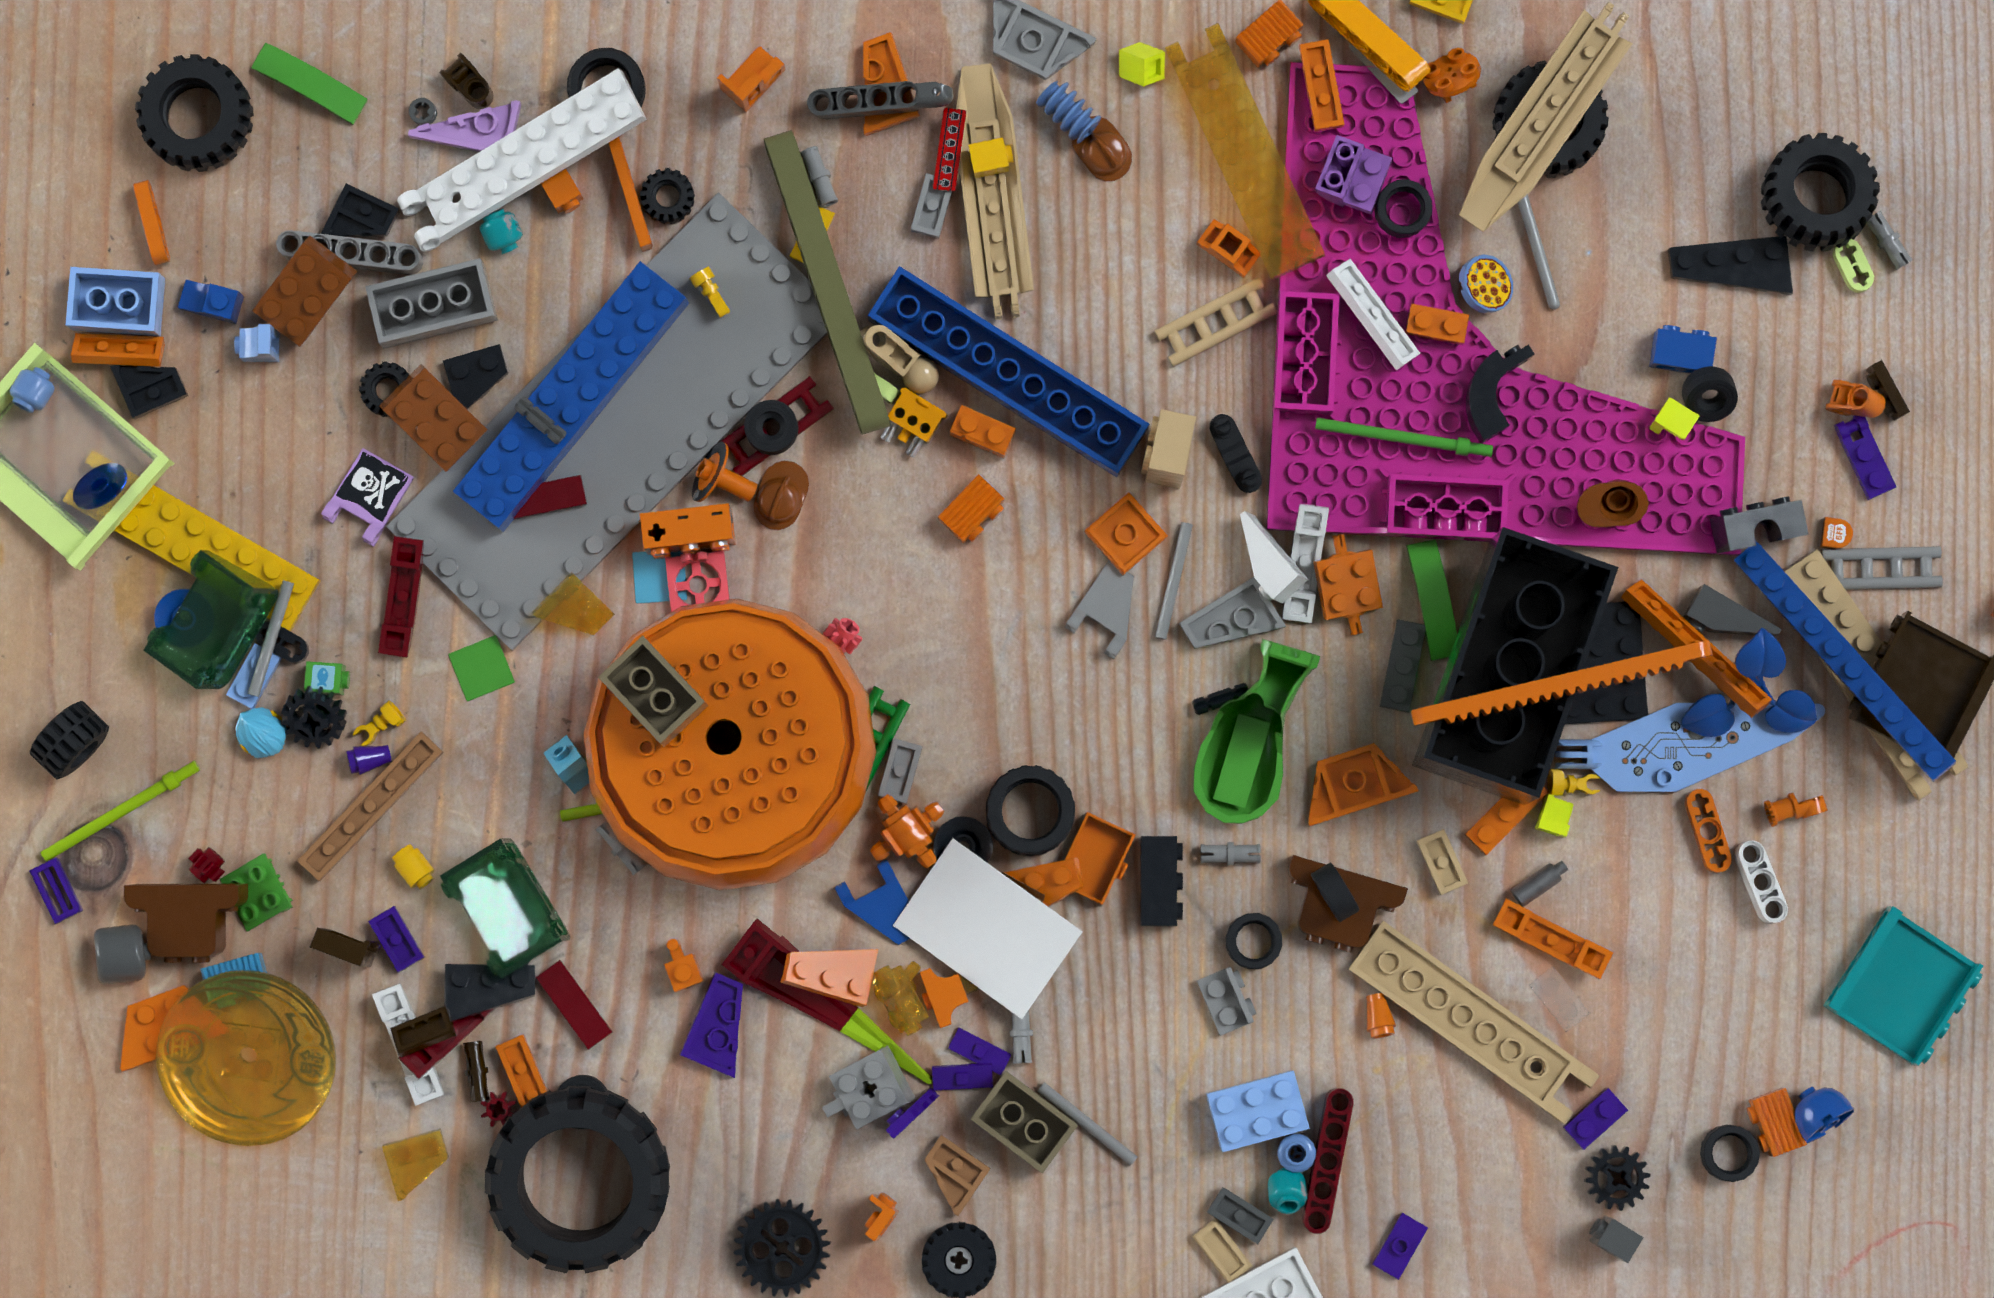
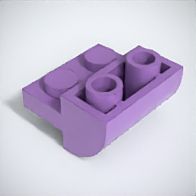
[1315,135,1392,214]

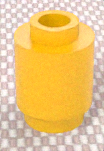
[392,844,435,889]

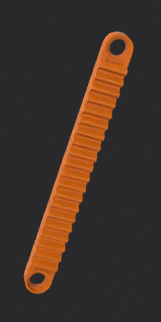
[1411,640,1713,726]

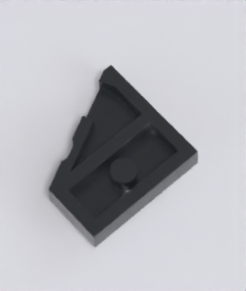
[321,183,400,237]

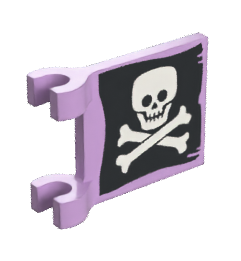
[321,448,414,547]

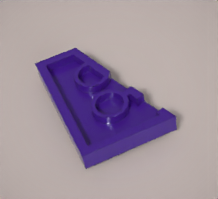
[679,972,743,1078]
[886,1087,939,1139]

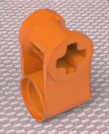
[1825,380,1886,418]

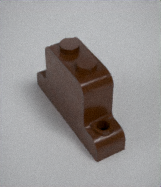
[1288,855,1408,953]
[124,883,248,963]

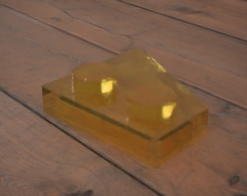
[382,1128,449,1201]

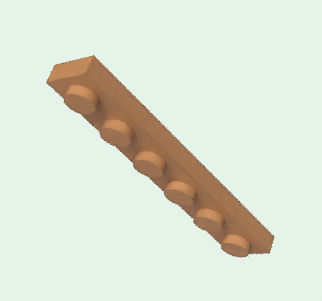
[297,731,444,881]

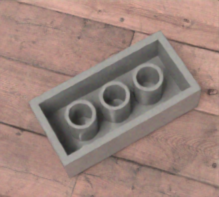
[365,258,498,349]

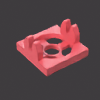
[665,551,730,612]

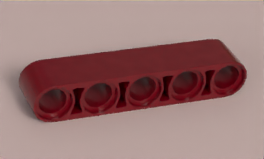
[1302,1088,1354,1234]

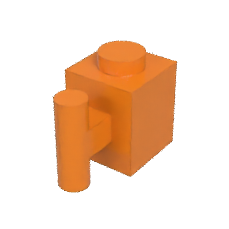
[664,939,705,992]

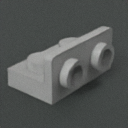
[1197,967,1256,1036]

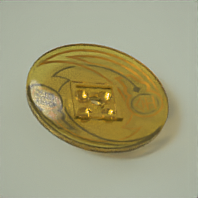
[156,970,336,1146]

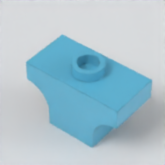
[543,735,589,794]

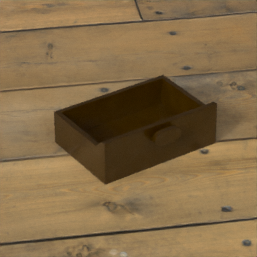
[310,927,381,967]

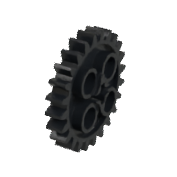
[733,1199,831,1297]

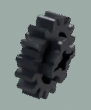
[281,686,347,749]
[1584,1145,1651,1211]

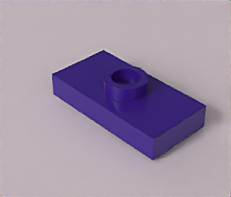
[1372,1212,1428,1280]

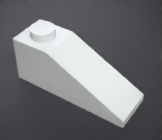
[1240,511,1308,603]

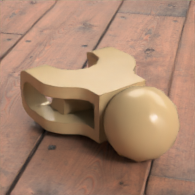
[860,325,939,394]

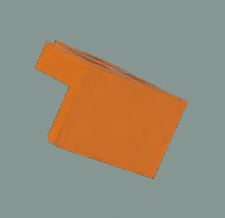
[717,47,786,112]

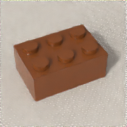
[252,236,358,347]
[379,364,488,472]

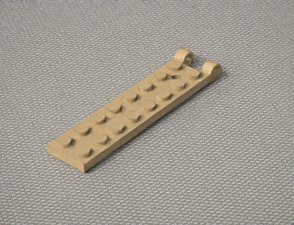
[1784,549,1968,801]
[1348,921,1599,1125]

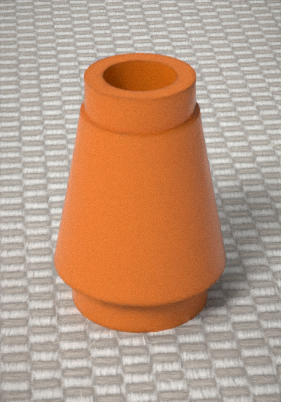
[1366,993,1396,1039]

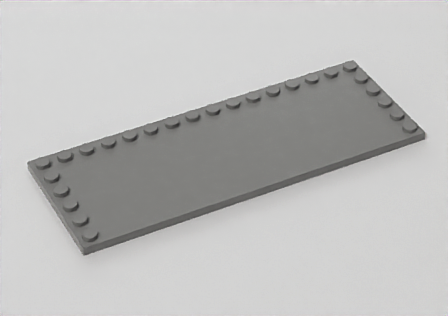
[386,192,827,651]

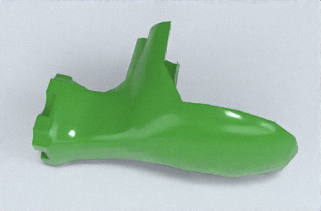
[1194,639,1320,824]

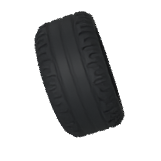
[567,48,646,107]

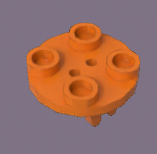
[1423,48,1481,104]

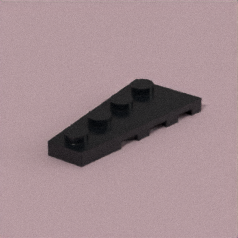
[1668,236,1793,295]

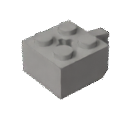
[822,1046,916,1130]

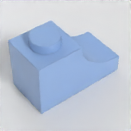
[234,324,280,362]

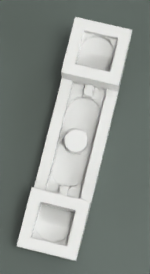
[1282,503,1329,623]
[372,983,444,1106]

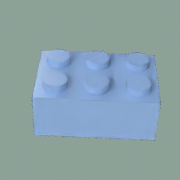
[65,267,165,336]
[1205,1070,1310,1152]

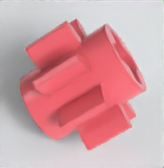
[823,618,862,654]

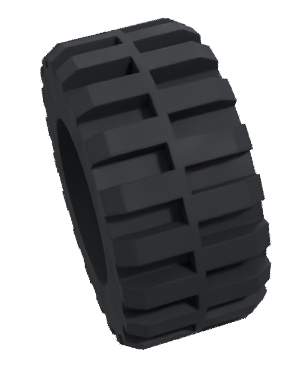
[135,54,254,172]
[1492,61,1609,178]
[1761,133,1880,252]

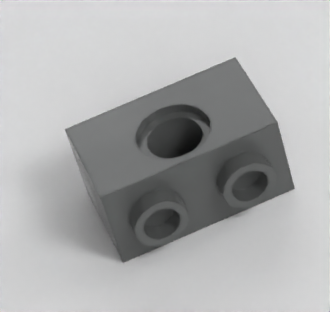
[1589,1216,1644,1263]

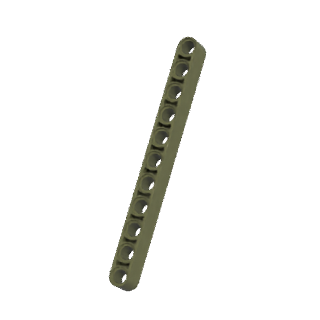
[764,130,890,435]

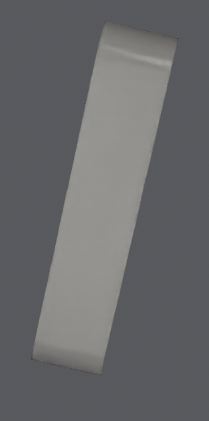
[276,230,423,275]

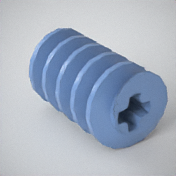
[1036,81,1101,144]

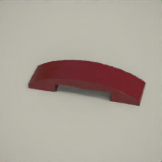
[378,536,424,658]
[398,1008,496,1079]

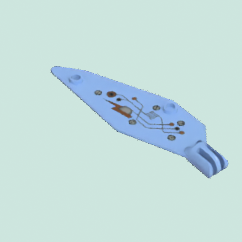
[1555,703,1825,792]

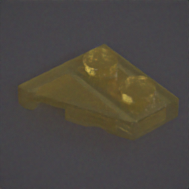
[531,572,615,635]

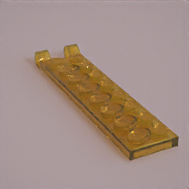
[1164,23,1326,280]

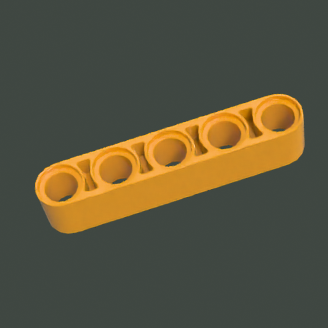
[1307,0,1430,92]

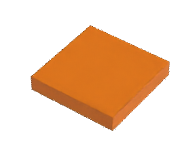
[1084,492,1168,576]

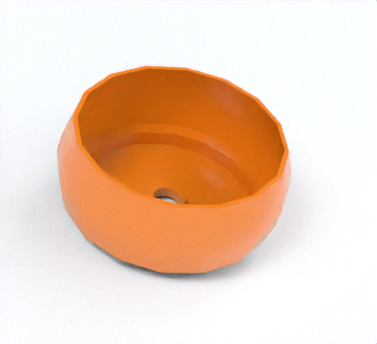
[584,598,876,891]

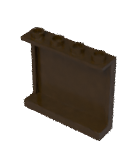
[1848,611,1994,758]

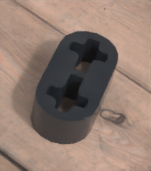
[255,621,309,663]

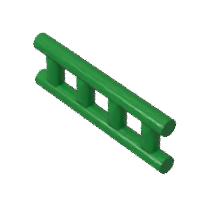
[866,686,911,791]

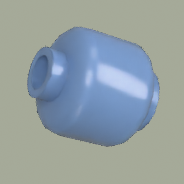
[10,367,55,413]
[1277,1133,1316,1173]

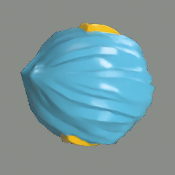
[235,707,287,759]

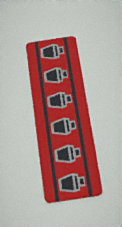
[933,108,967,191]

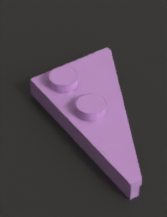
[408,100,521,152]

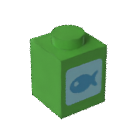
[304,661,350,695]

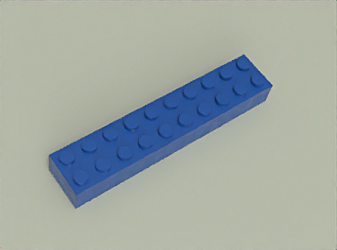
[453,261,689,532]
[867,266,1150,477]

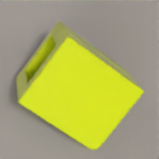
[1119,42,1165,87]
[1649,397,1700,440]
[1535,794,1574,838]

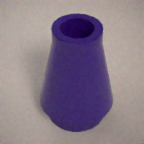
[346,745,392,775]

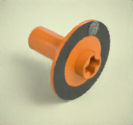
[692,442,757,502]

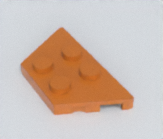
[1308,743,1419,827]
[120,985,232,1072]

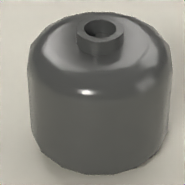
[94,924,151,984]

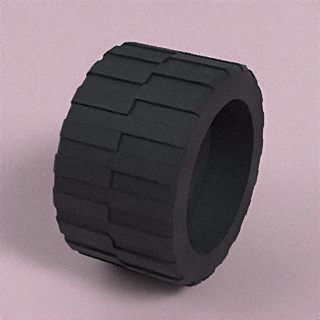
[986,765,1075,856]

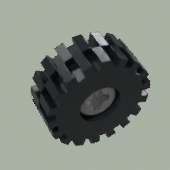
[921,1221,997,1298]

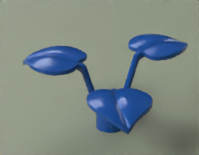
[1681,628,1817,737]

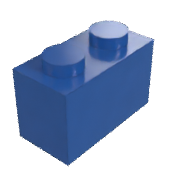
[1649,325,1717,374]

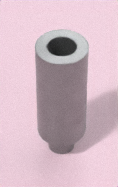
[1511,860,1568,907]

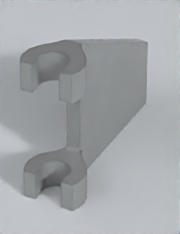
[1065,560,1134,659]

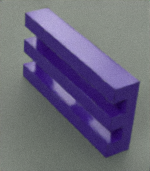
[29,857,83,924]

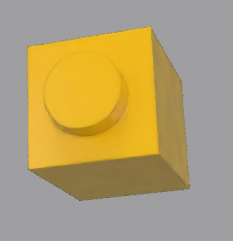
[968,137,1014,178]

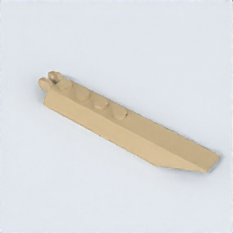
[1459,1,1633,232]
[956,63,1034,320]

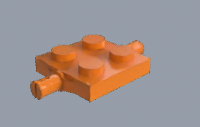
[1313,534,1383,635]

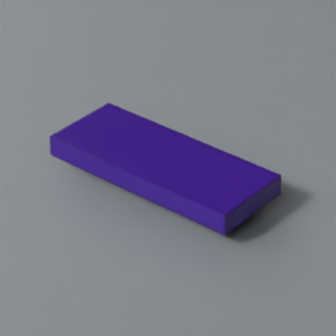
[948,1028,1012,1075]
[932,1063,993,1090]

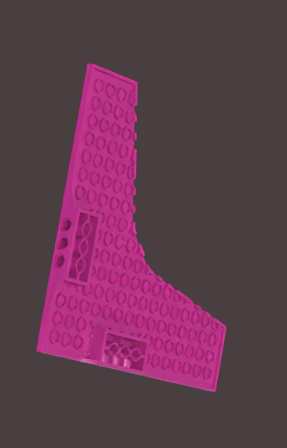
[1266,62,1745,556]

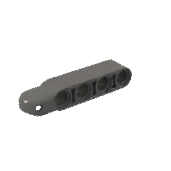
[807,81,953,120]

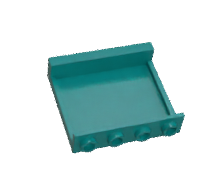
[1823,906,1983,1066]

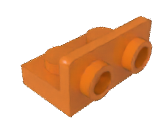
[865,1193,899,1242]

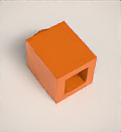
[540,168,583,214]

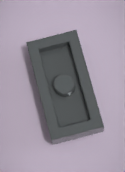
[1207,1187,1274,1244]

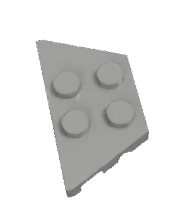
[993,0,1096,80]

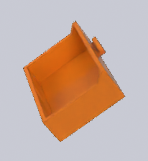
[1065,812,1136,905]

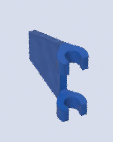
[835,859,910,945]

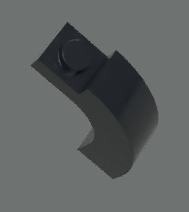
[1466,344,1535,444]

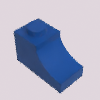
[178,280,244,324]

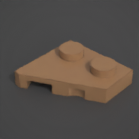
[924,1134,991,1216]

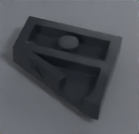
[443,344,509,410]
[110,365,189,419]

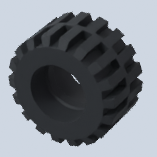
[29,701,109,780]

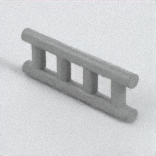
[1821,546,1943,590]

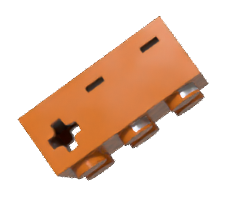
[640,503,736,559]

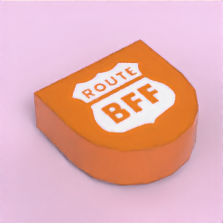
[1820,517,1853,549]

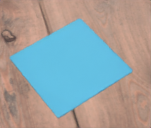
[632,551,687,604]

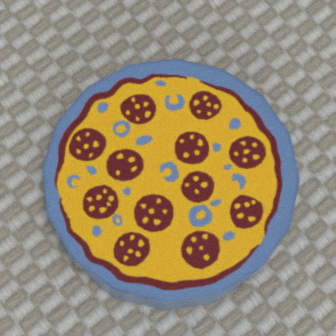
[1459,254,1513,313]

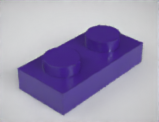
[368,906,425,973]
[1563,1088,1628,1150]

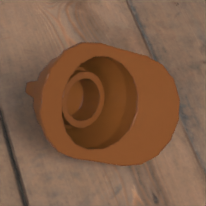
[1072,116,1132,181]
[753,460,809,530]
[1577,479,1649,527]

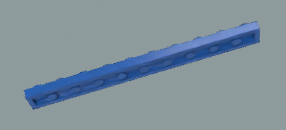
[1734,541,1956,782]

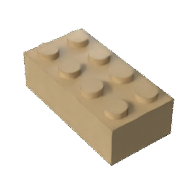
[1141,409,1196,489]

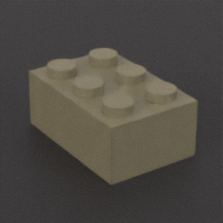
[598,635,709,747]
[970,1071,1078,1173]

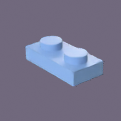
[226,643,282,709]

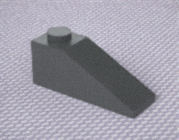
[1683,584,1782,636]

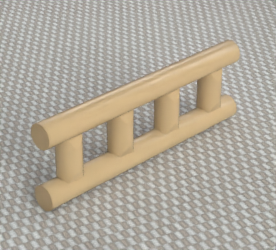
[1154,277,1278,367]

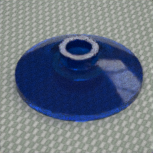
[73,463,127,509]

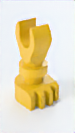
[689,266,730,318]
[353,700,406,746]
[1547,769,1600,796]

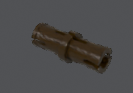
[463,1041,490,1102]

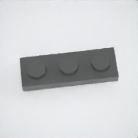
[1379,619,1426,713]

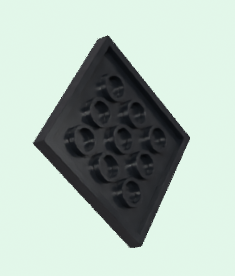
[1565,601,1648,724]

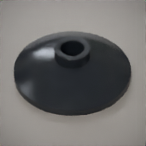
[934,816,993,863]

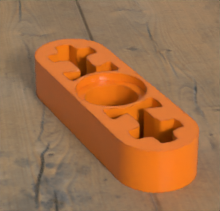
[133,180,170,265]
[1685,789,1732,873]

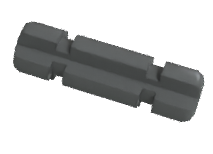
[515,397,567,444]

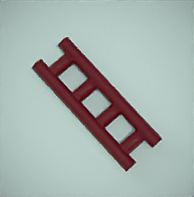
[720,376,834,476]

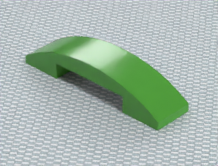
[251,43,368,125]
[1406,539,1457,661]

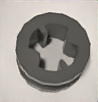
[409,98,437,125]

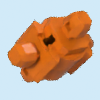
[870,794,944,868]

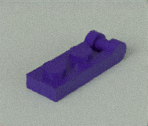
[1834,416,1897,500]

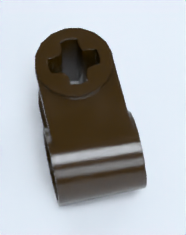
[439,52,494,109]

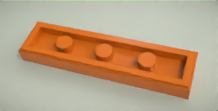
[609,137,653,252]

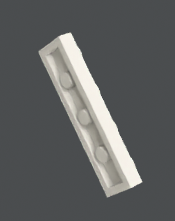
[1326,259,1420,370]

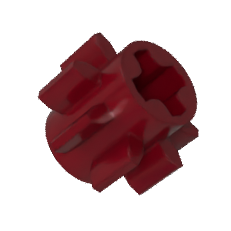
[188,847,225,884]
[480,1091,517,1127]

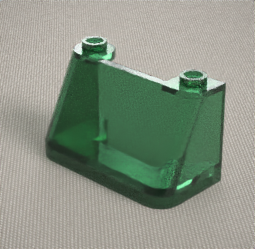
[143,550,279,689]
[440,838,571,979]

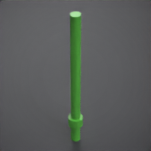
[1315,418,1493,457]

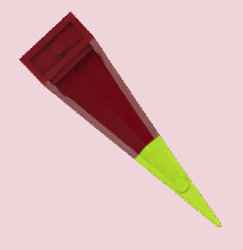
[721,919,933,1084]

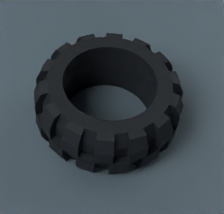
[485,1086,670,1273]

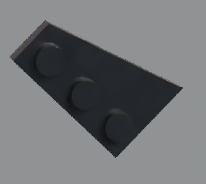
[444,964,535,1022]

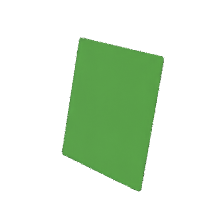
[448,635,515,701]

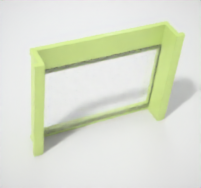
[0,343,175,571]

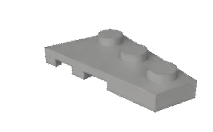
[1179,577,1286,649]

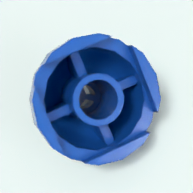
[1794,1087,1854,1143]

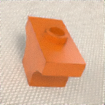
[1197,219,1262,278]
[920,968,969,1028]

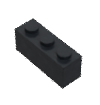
[1140,836,1183,926]

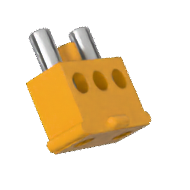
[881,388,948,457]

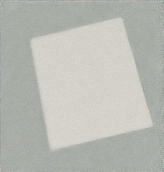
[893,838,1083,1019]

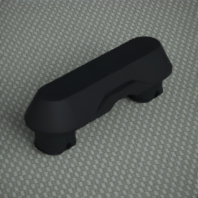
[1209,414,1262,493]

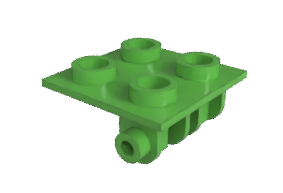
[220,853,293,932]

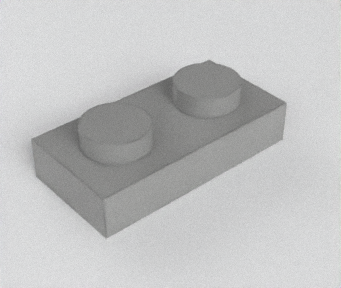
[911,173,952,239]
[878,738,923,804]

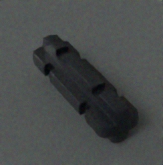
[1192,683,1250,715]

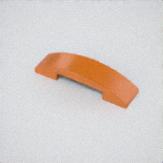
[1493,899,1613,979]

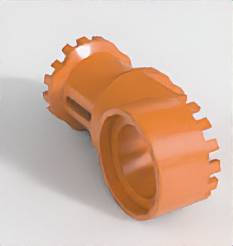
[1764,793,1828,827]

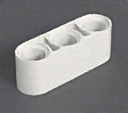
[1734,840,1788,924]

